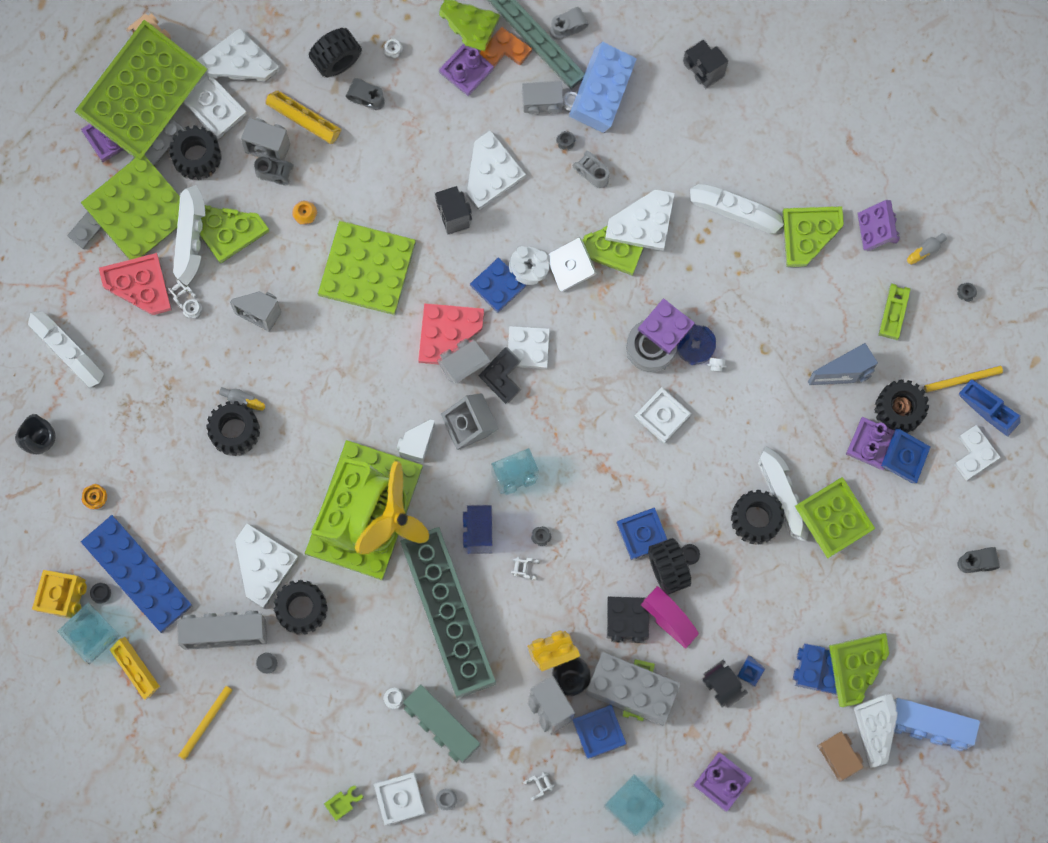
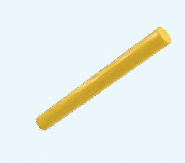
[924,366,1003,393]
[178,686,232,760]

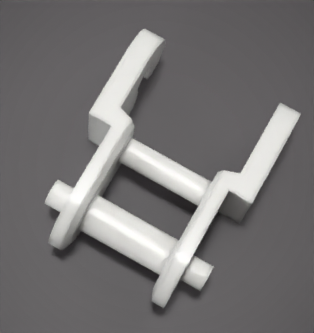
[167,280,197,309]
[511,557,540,580]
[523,772,555,800]

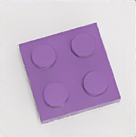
[638,298,695,354]

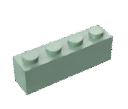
[403,685,480,763]

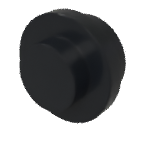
[682,544,700,565]
[90,583,111,604]

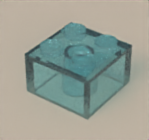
[491,448,539,495]
[57,603,120,665]
[604,774,665,836]

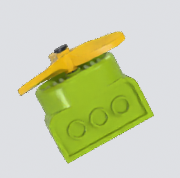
[311,458,429,554]

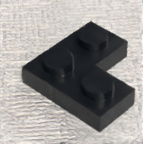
[478,347,521,404]

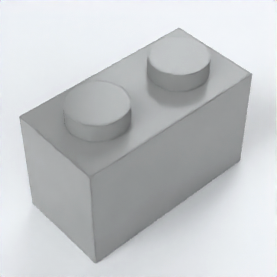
[522,81,563,114]

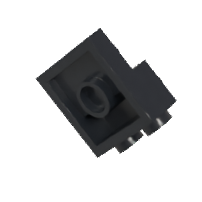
[607,597,649,643]

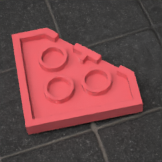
[99,253,172,315]
[418,303,484,365]

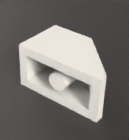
[397,419,435,463]

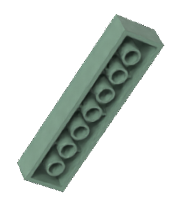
[400,527,496,699]

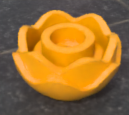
[292,201,317,225]
[81,484,107,509]

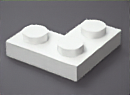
[954,425,1000,481]

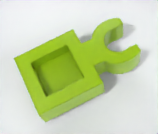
[324,785,363,822]

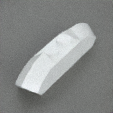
[690,184,784,234]
[173,185,205,286]
[28,312,104,387]
[758,446,809,541]

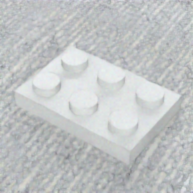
[183,74,247,139]

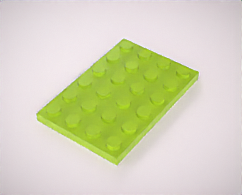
[74,20,207,160]
[305,440,423,581]

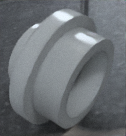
[436,789,457,810]

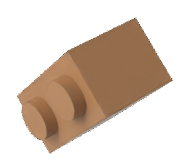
[817,731,864,782]

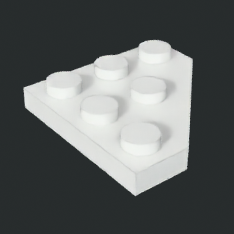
[197,29,279,81]
[467,131,526,210]
[605,190,675,251]
[235,524,299,609]
[854,694,897,768]

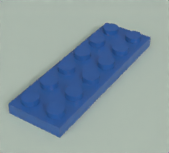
[80,515,193,633]

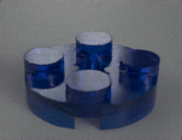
[677,324,716,365]

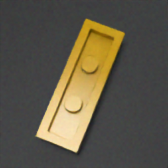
[110,637,160,700]

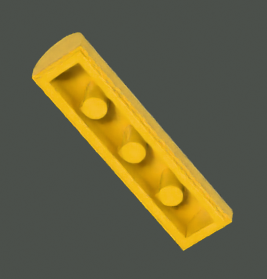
[265,90,342,144]

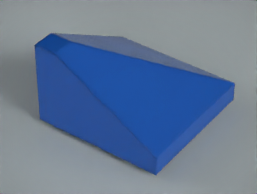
[737,655,765,686]

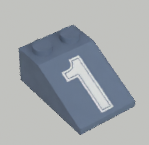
[808,343,878,385]

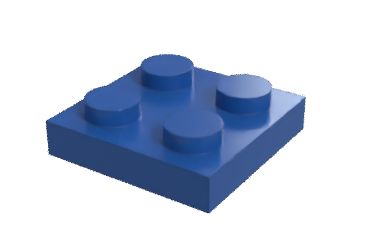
[470,257,526,313]
[881,429,931,483]
[616,507,667,560]
[573,705,626,759]

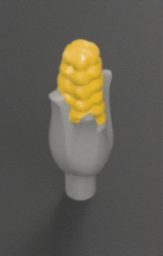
[907,233,947,265]
[219,387,265,411]

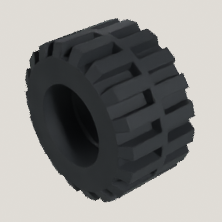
[308,28,362,78]
[169,125,222,180]
[874,379,929,433]
[206,401,260,456]
[731,490,784,545]
[648,538,691,595]
[274,580,328,635]

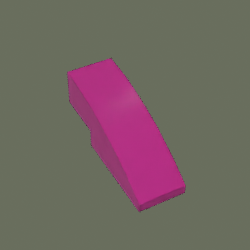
[641,586,699,649]

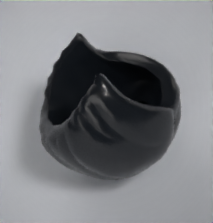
[15,414,56,455]
[552,657,591,696]

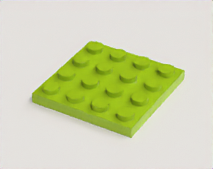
[81,155,180,260]
[318,221,416,315]

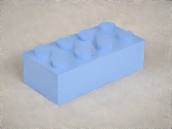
[569,42,637,133]
[894,698,980,751]

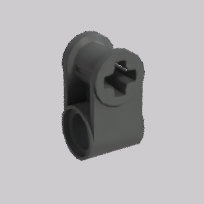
[346,78,385,110]
[254,157,294,185]
[957,547,1000,573]

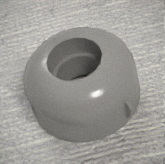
[626,320,677,372]

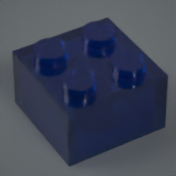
[463,505,492,554]

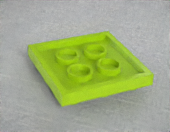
[795,477,875,559]

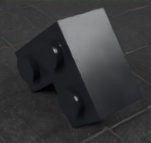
[683,39,728,88]
[435,186,472,235]

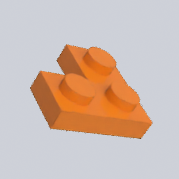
[479,27,532,67]

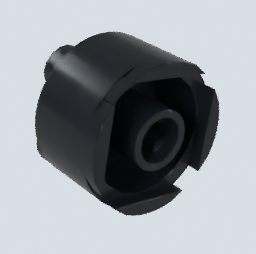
[702,659,748,708]

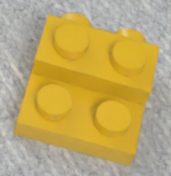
[32,570,87,620]
[527,631,580,672]

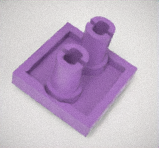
[439,44,494,96]
[81,124,124,163]
[858,200,900,251]
[846,417,894,471]
[693,752,752,812]

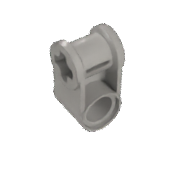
[550,7,589,39]
[573,151,609,188]

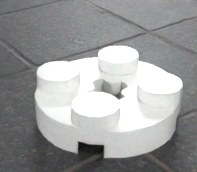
[509,246,549,285]

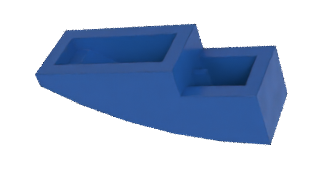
[959,379,1021,437]

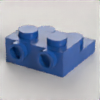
[793,644,837,695]

